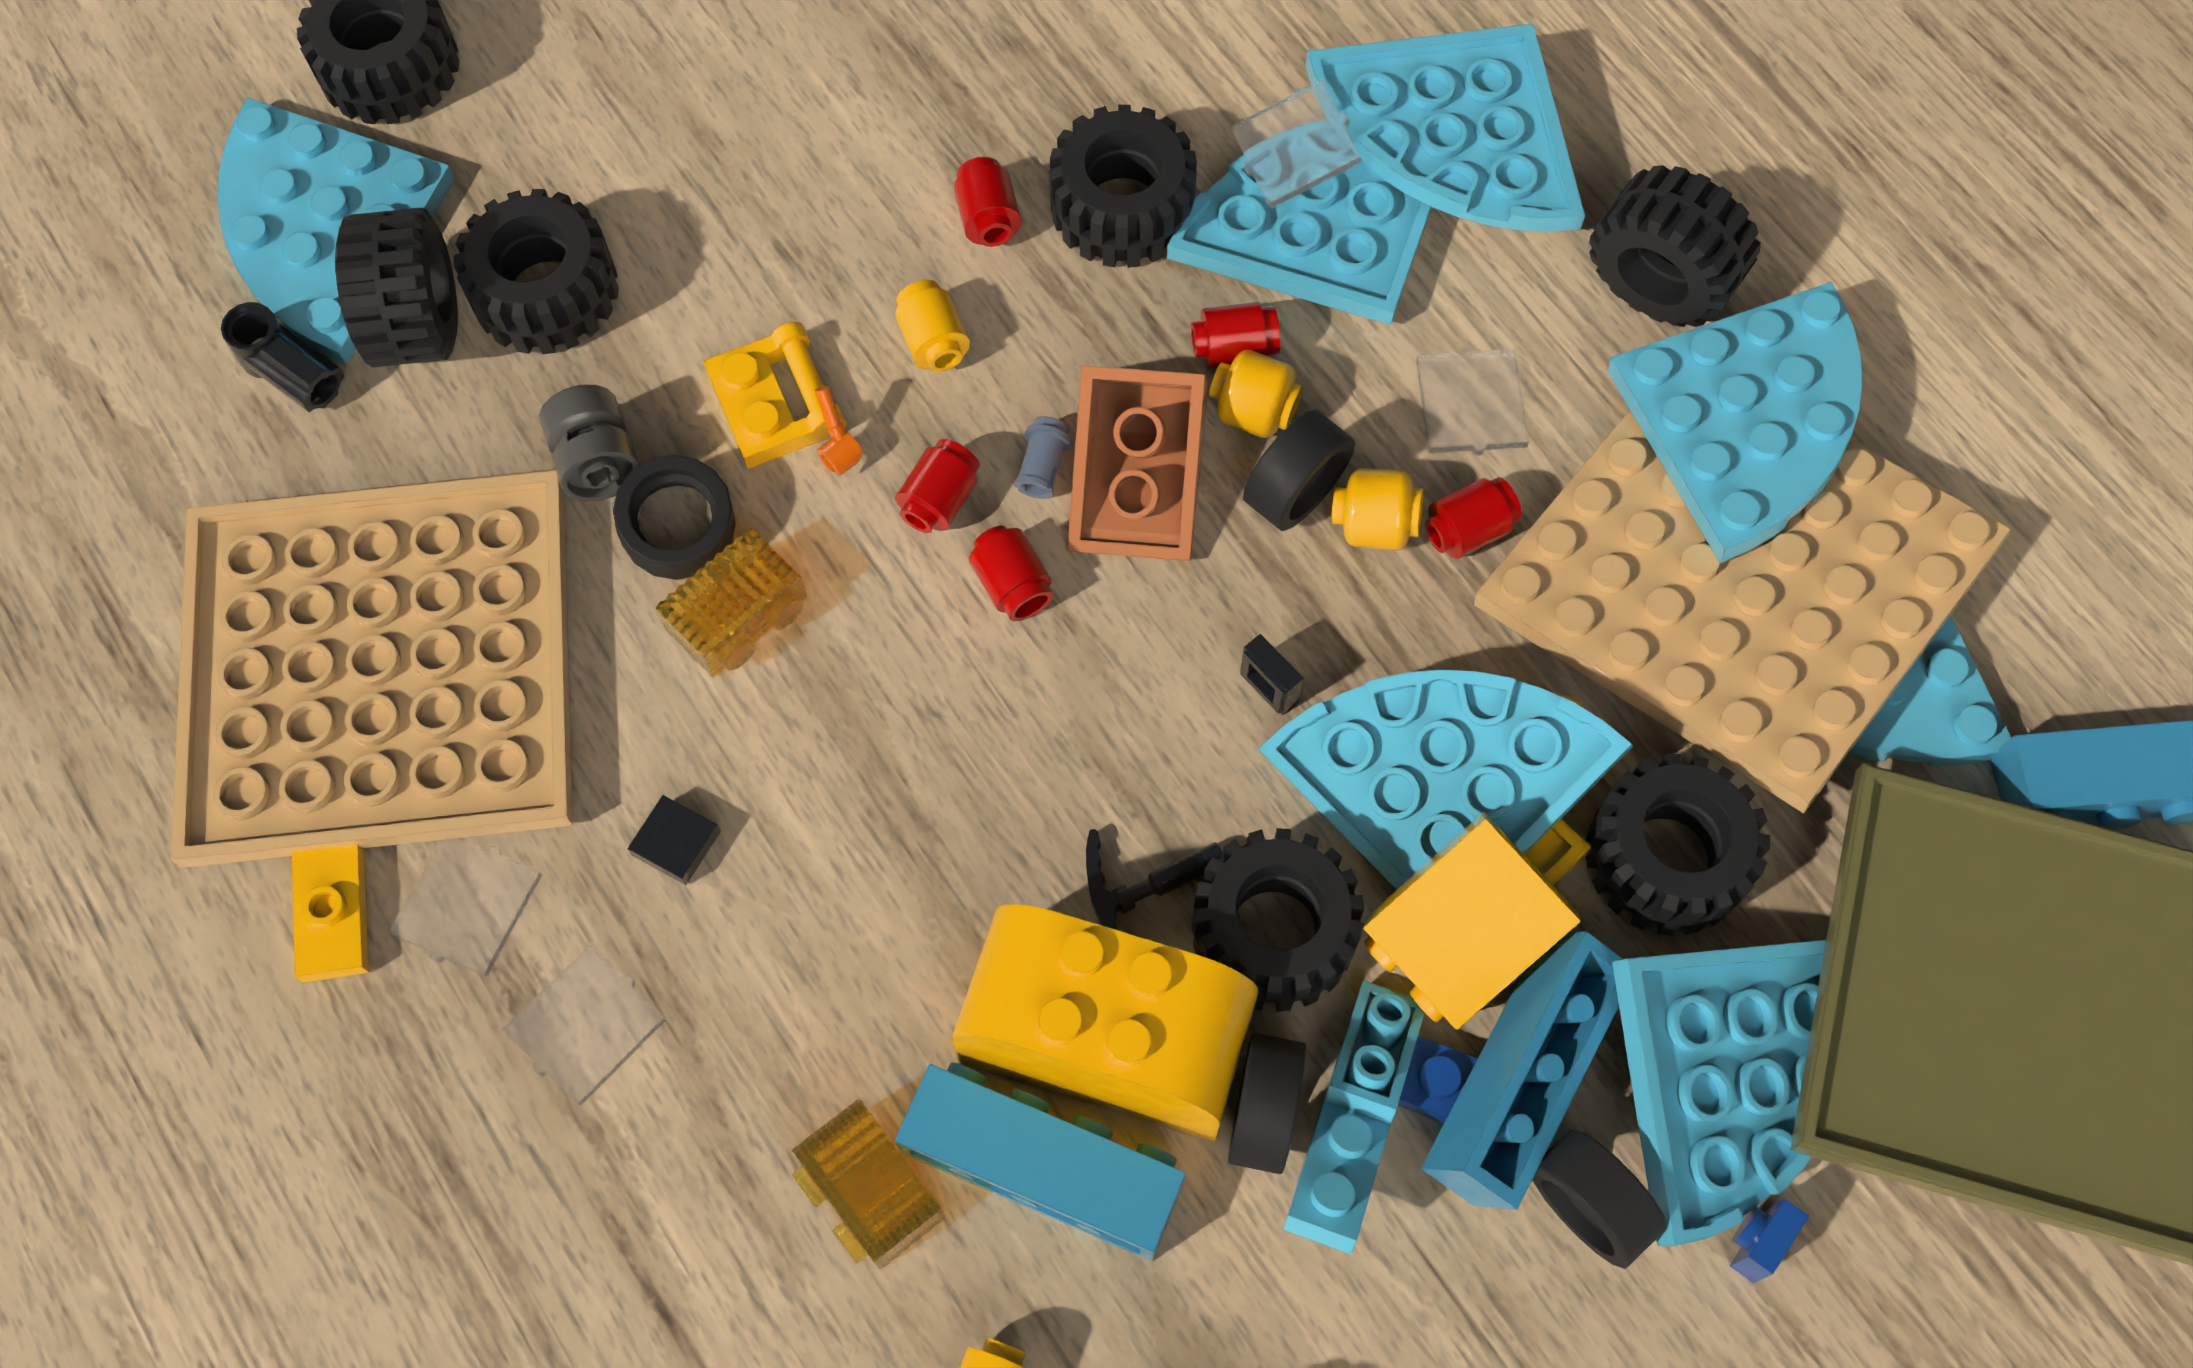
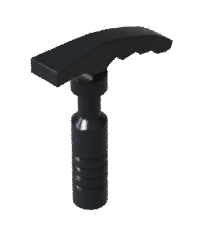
[1086,829,1222,931]

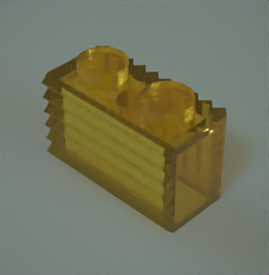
[655,528,808,678]
[791,1098,946,1270]

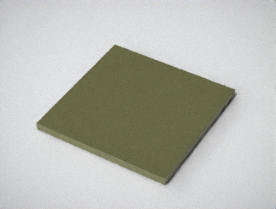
[1790,763,2193,1266]

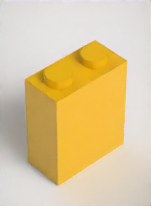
[1363,811,1581,1030]

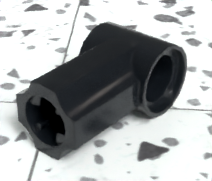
[221,302,345,412]

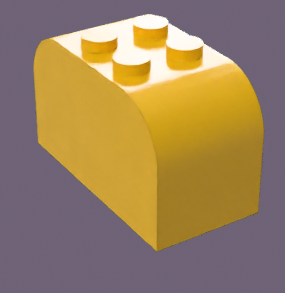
[951,904,1258,1142]

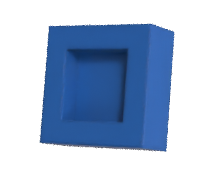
[1398,1035,1478,1123]
[1730,1199,1809,1283]

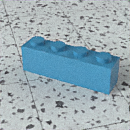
[1991,720,2193,830]
[1421,931,1623,1210]
[894,1062,1186,1261]

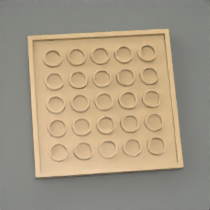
[1474,411,2011,814]
[171,470,573,868]

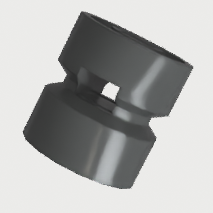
[539,385,639,502]

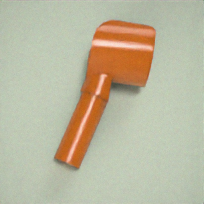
[814,386,863,476]

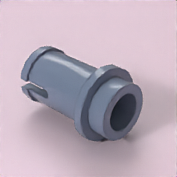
[1014,416,1072,499]

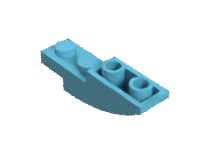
[1283,980,1425,1255]

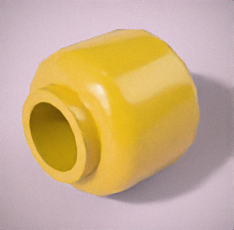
[1209,350,1304,438]
[1332,468,1424,551]

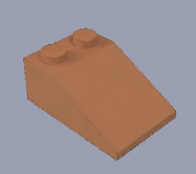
[1067,365,1209,561]

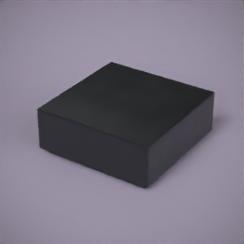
[1240,633,1304,715]
[627,795,721,885]

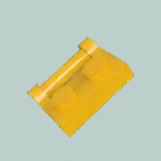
[703,322,847,469]

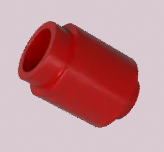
[954,157,1022,247]
[1191,302,1281,368]
[895,439,980,533]
[1424,477,1522,559]
[969,525,1054,621]

